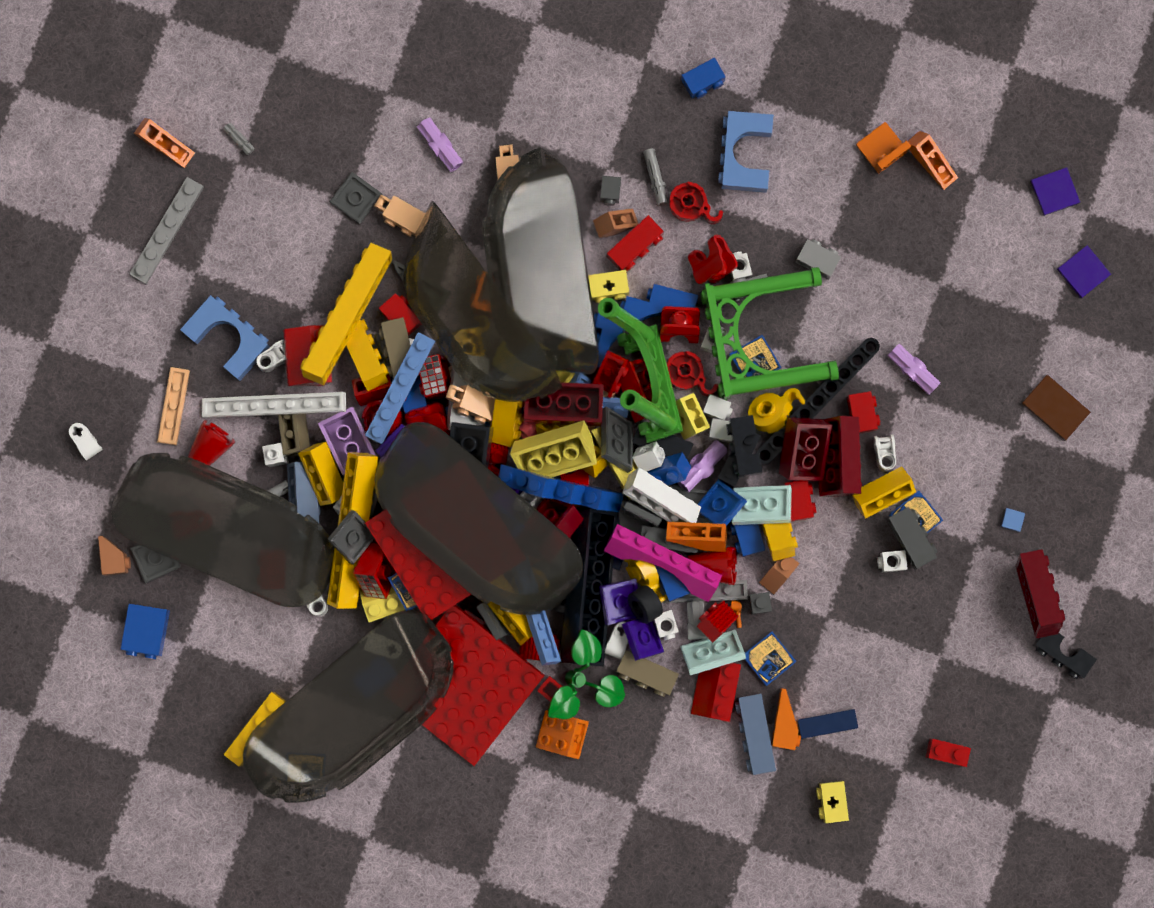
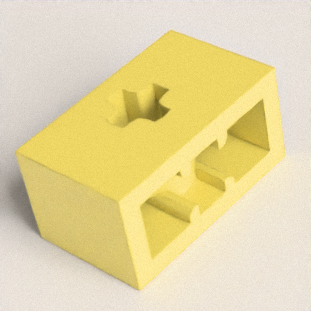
[588,270,629,303]
[676,393,710,440]
[816,781,849,823]

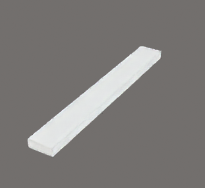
[202,392,346,418]

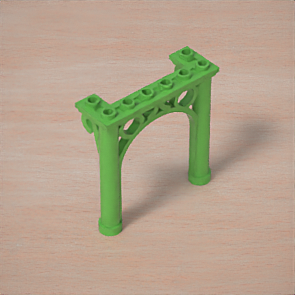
[701,267,839,401]
[598,298,683,443]

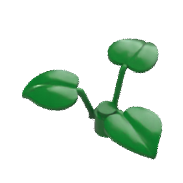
[548,630,625,719]

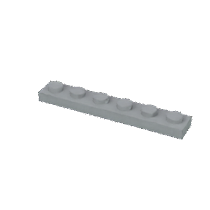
[129,177,204,285]

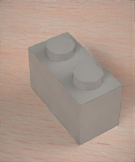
[796,239,841,280]

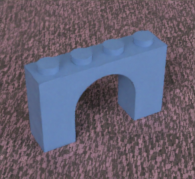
[718,111,774,193]
[180,295,270,381]

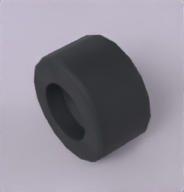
[628,585,663,624]

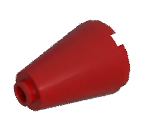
[185,420,235,475]
[688,546,737,585]

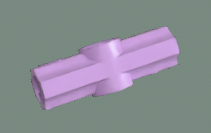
[417,117,463,173]
[887,344,940,395]
[678,440,727,492]

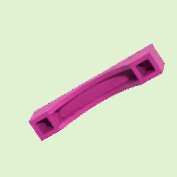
[604,524,722,602]

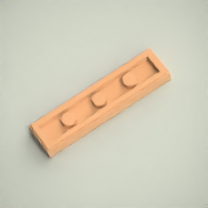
[157,367,190,445]

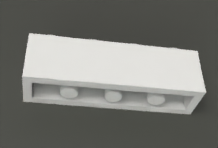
[623,468,701,523]

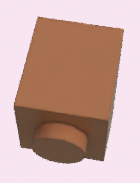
[593,209,638,238]
[98,536,131,576]
[759,557,800,594]

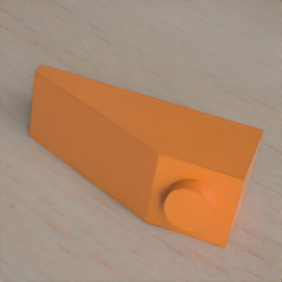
[134,118,195,168]
[908,131,958,190]
[666,522,727,552]
[771,688,801,750]

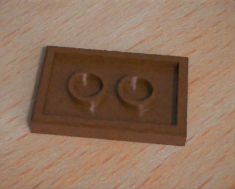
[1022,374,1091,441]

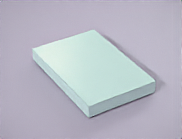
[732,485,792,525]
[680,630,746,675]

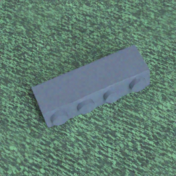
[287,462,322,541]
[735,694,776,775]

